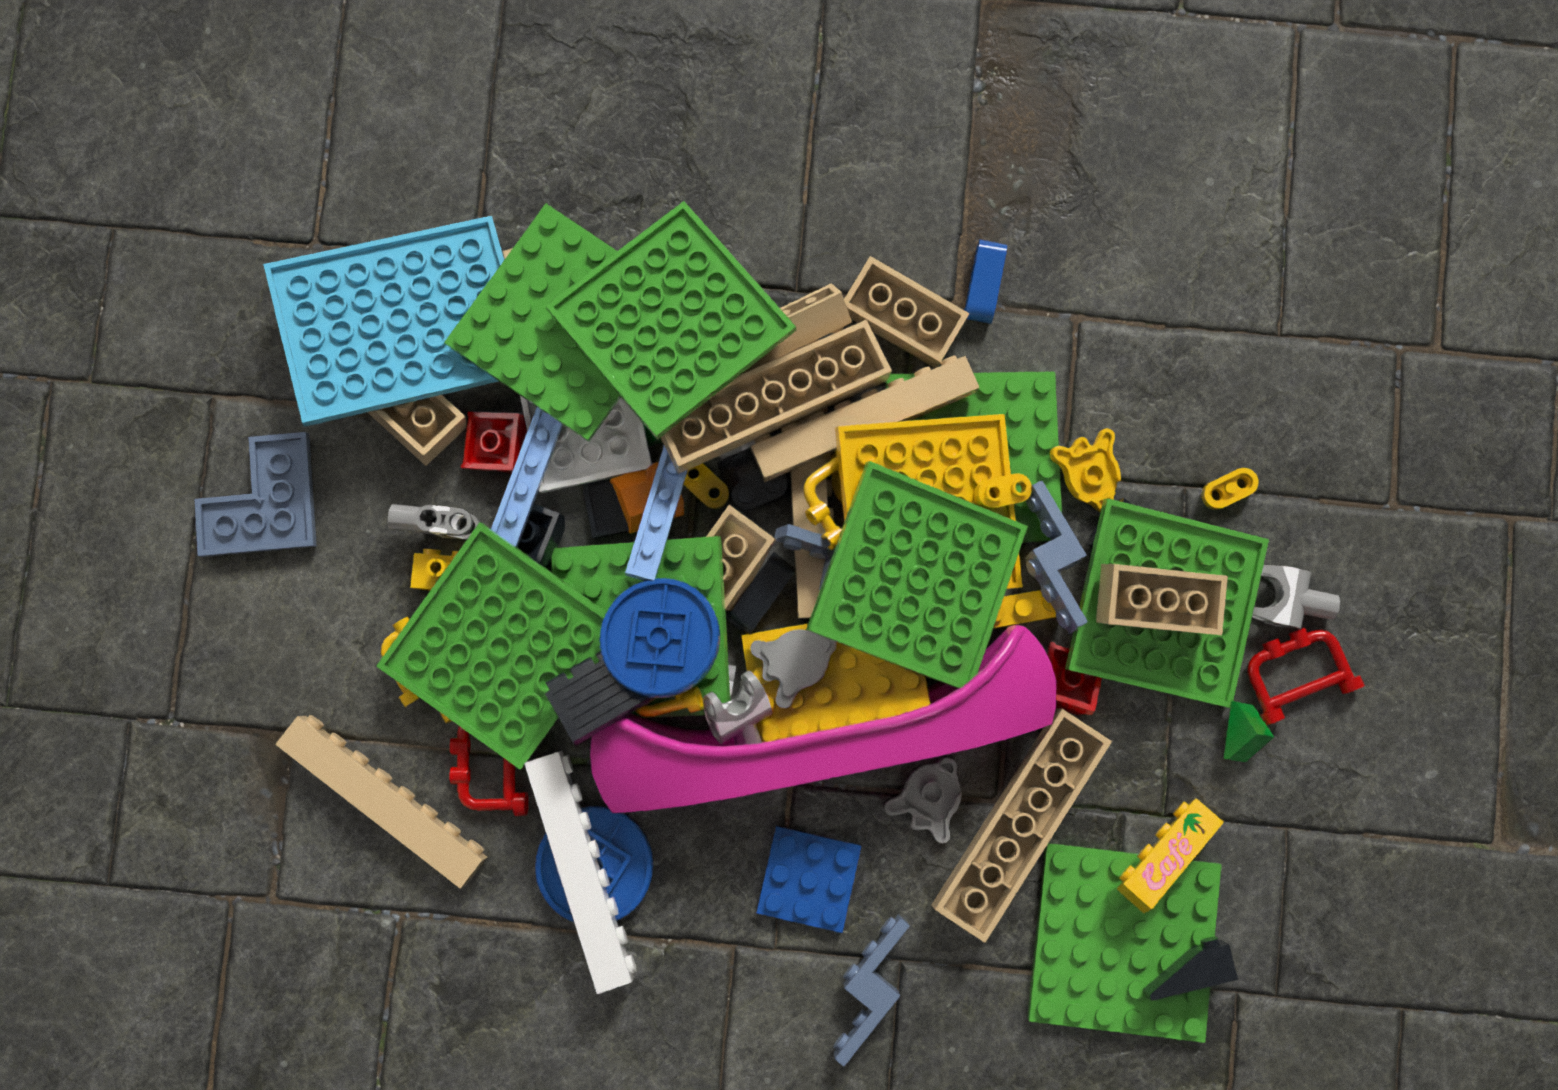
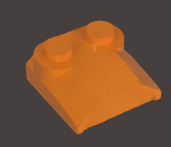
[610,462,684,534]

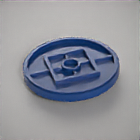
[600,578,720,698]
[535,806,653,922]

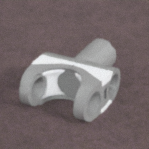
[388,504,479,540]
[1252,565,1340,629]
[703,671,772,746]

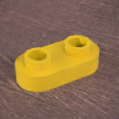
[684,463,729,509]
[1201,468,1259,510]
[974,473,1032,509]

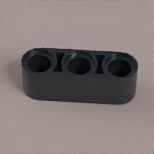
[726,552,796,634]

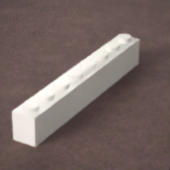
[524,751,637,994]

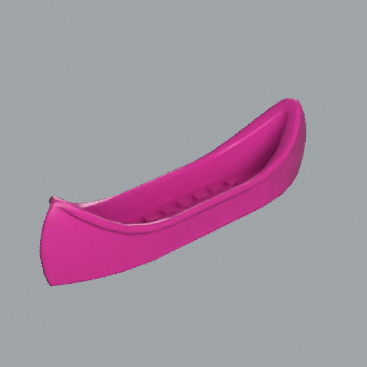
[590,625,1056,813]

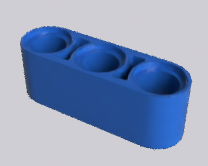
[964,239,1007,324]

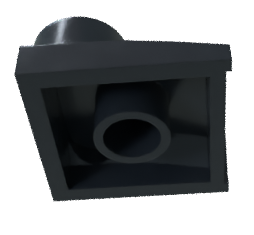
[717,448,792,515]
[517,504,565,568]

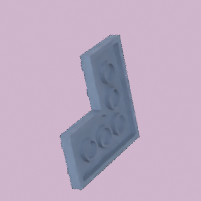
[194,432,317,557]

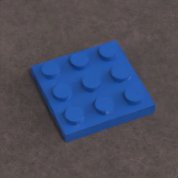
[757,826,861,933]

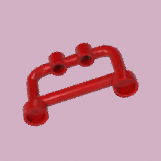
[1247,628,1365,725]
[449,726,529,816]

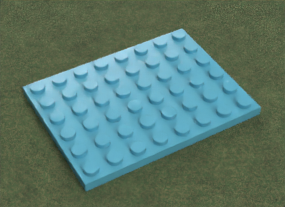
[263,216,504,427]

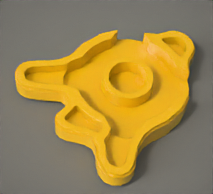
[1049,428,1121,512]

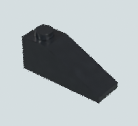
[1143,937,1238,1001]

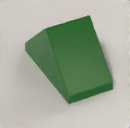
[1224,701,1274,762]

